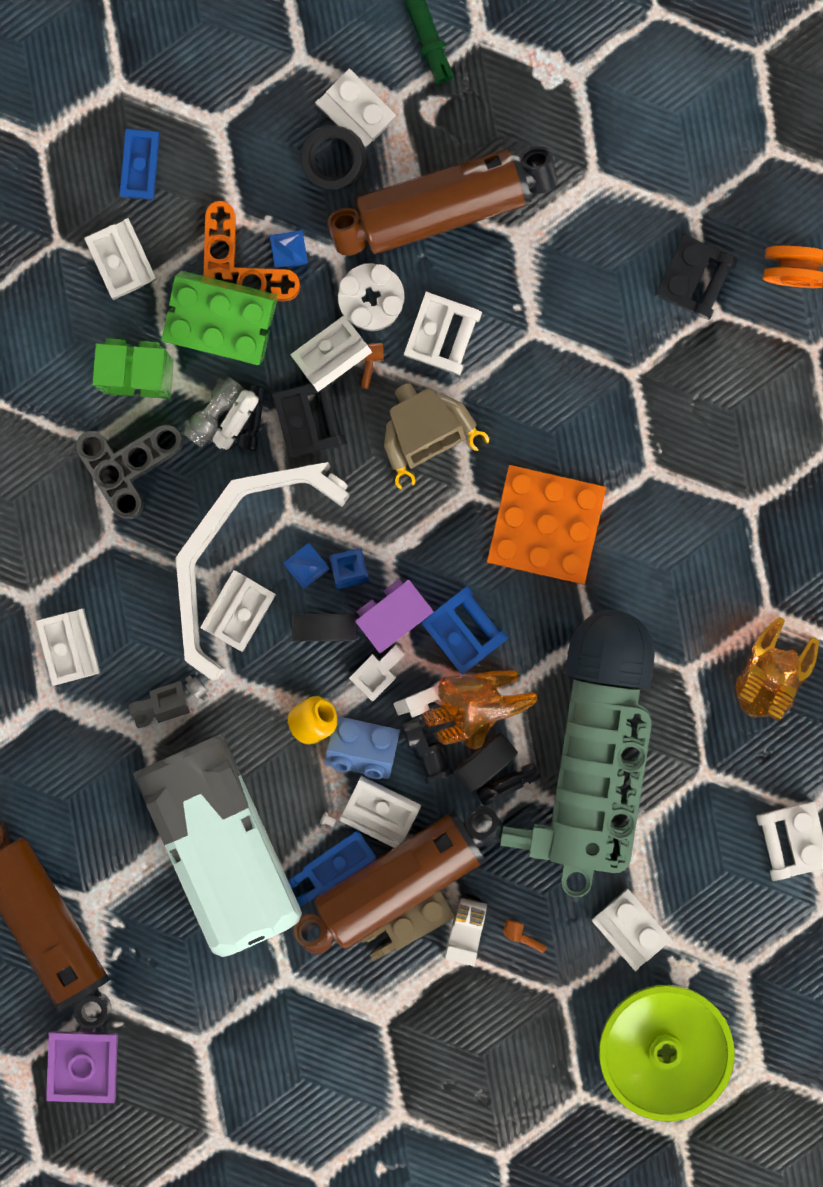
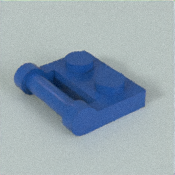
[421,586,509,675]

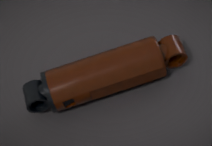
[327,146,558,255]
[294,806,503,954]
[0,821,112,1029]

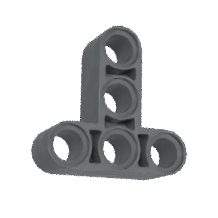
[76,425,184,520]

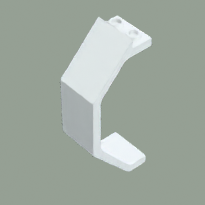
[176,462,350,681]

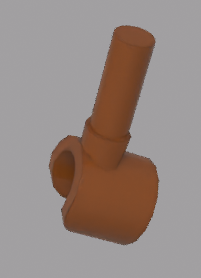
[360,343,384,389]
[503,919,547,954]

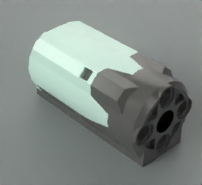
[133,733,302,957]

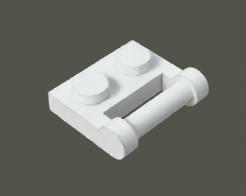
[404,292,482,375]
[756,801,823,881]

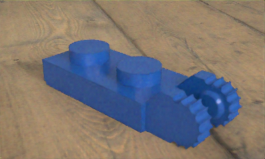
[288,830,377,907]

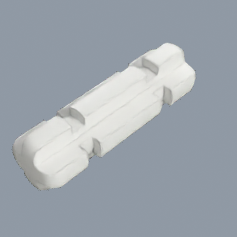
[213,390,259,450]

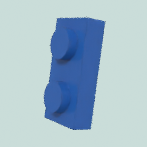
[120,129,160,200]

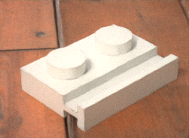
[315,68,396,148]
[84,218,157,300]
[290,316,372,391]
[200,570,276,652]
[35,609,101,686]
[339,776,421,848]
[591,888,672,972]

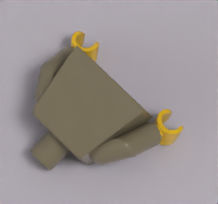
[384,383,489,489]

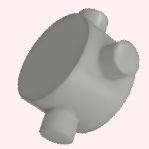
[185,676,208,701]

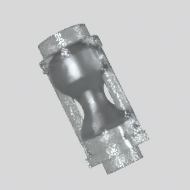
[181,376,244,449]

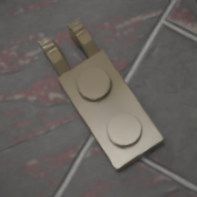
[361,890,455,961]

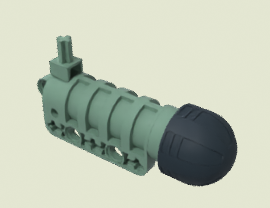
[500,610,655,897]

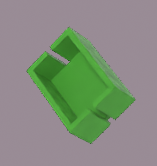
[161,270,278,365]
[93,339,174,399]

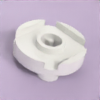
[338,263,405,331]

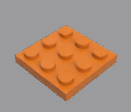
[487,465,607,585]

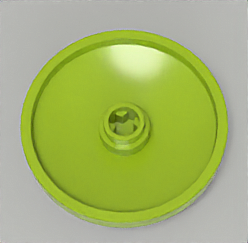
[599,985,735,1122]

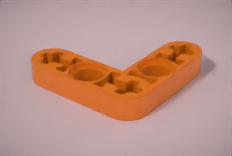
[203,201,301,301]

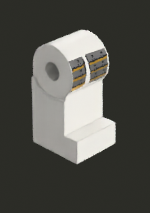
[445,898,487,966]

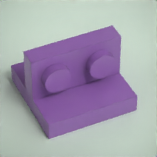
[46,1027,118,1103]

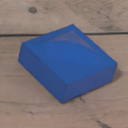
[270,230,308,269]
[283,543,330,589]
[329,548,369,589]

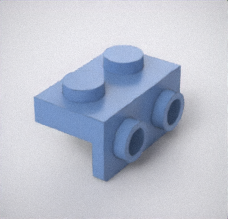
[325,716,400,779]

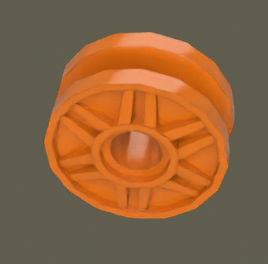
[762,246,823,288]

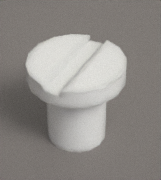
[320,812,336,827]

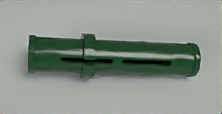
[404,0,455,84]

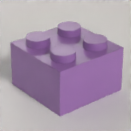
[355,579,434,653]

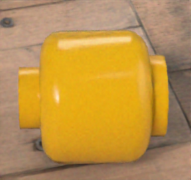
[288,696,337,745]

